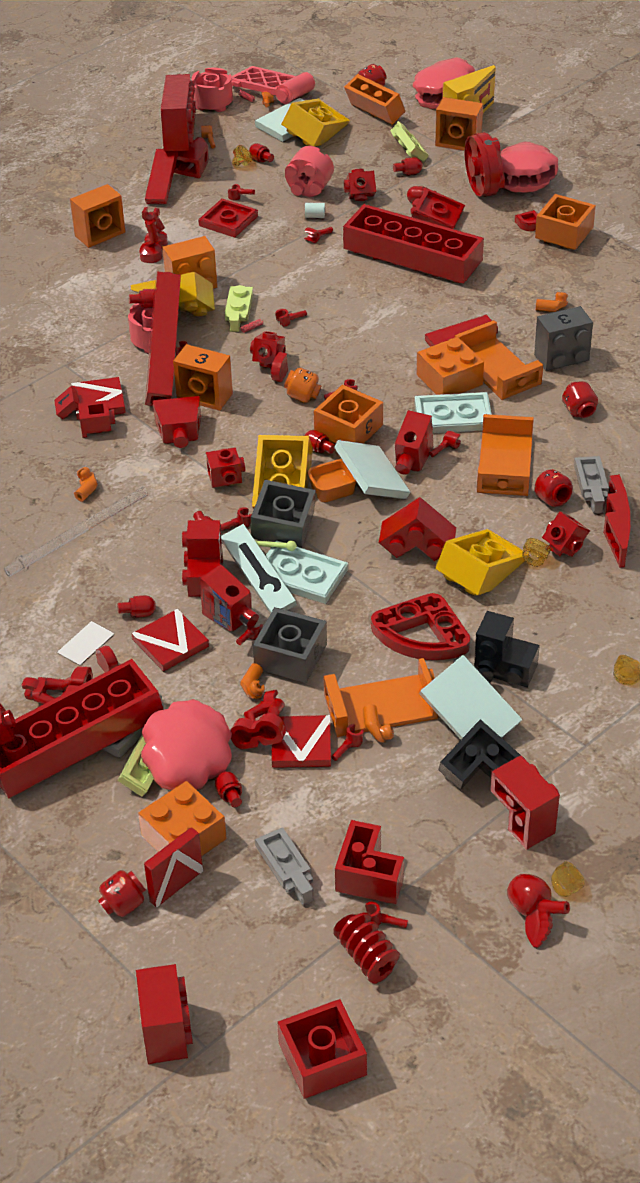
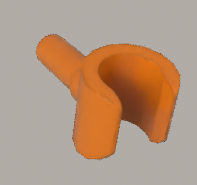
[261,92,274,107]
[201,125,216,149]

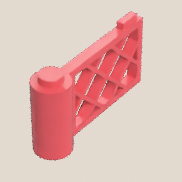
[232,66,315,104]

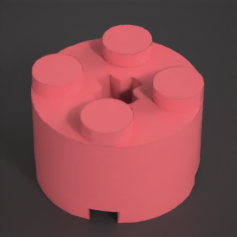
[191,67,233,112]
[285,146,334,197]
[128,303,177,354]

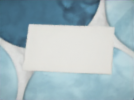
[57,621,114,665]

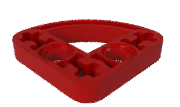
[371,593,470,660]

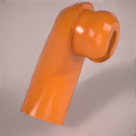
[536,292,568,312]
[74,467,98,502]
[240,663,265,699]
[363,704,394,743]

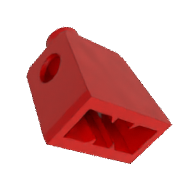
[174,137,209,179]
[153,396,201,448]
[395,410,434,475]

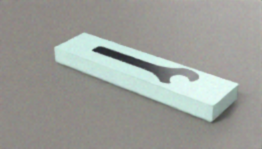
[222,524,297,614]

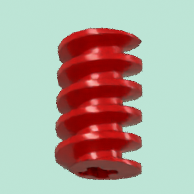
[333,912,400,984]

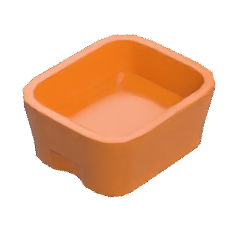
[307,459,357,503]

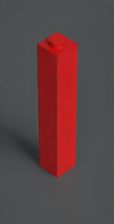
[145,271,181,406]

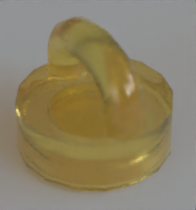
[232,145,253,167]
[522,538,551,567]
[613,655,640,685]
[551,861,585,897]

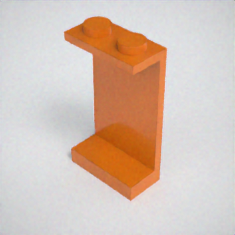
[455,320,543,400]
[477,414,534,496]
[324,658,438,737]

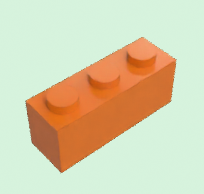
[344,74,406,125]

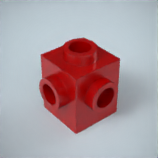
[344,168,377,201]
[250,331,286,367]
[206,447,246,488]
[542,511,590,557]

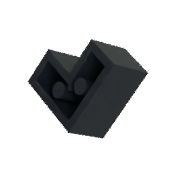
[474,611,540,688]
[438,719,526,790]

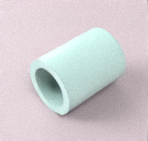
[305,203,325,218]

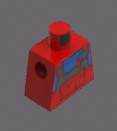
[200,564,259,631]

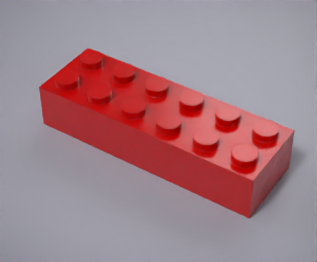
[161,74,196,151]
[343,204,484,284]
[0,659,164,799]

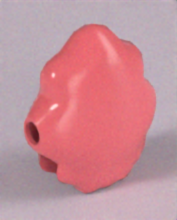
[413,57,475,109]
[501,141,558,193]
[141,699,232,790]

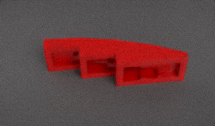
[603,474,631,568]

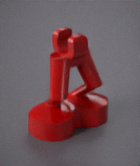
[139,207,168,263]
[21,666,93,705]
[230,689,286,749]

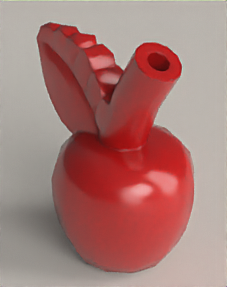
[507,874,570,948]

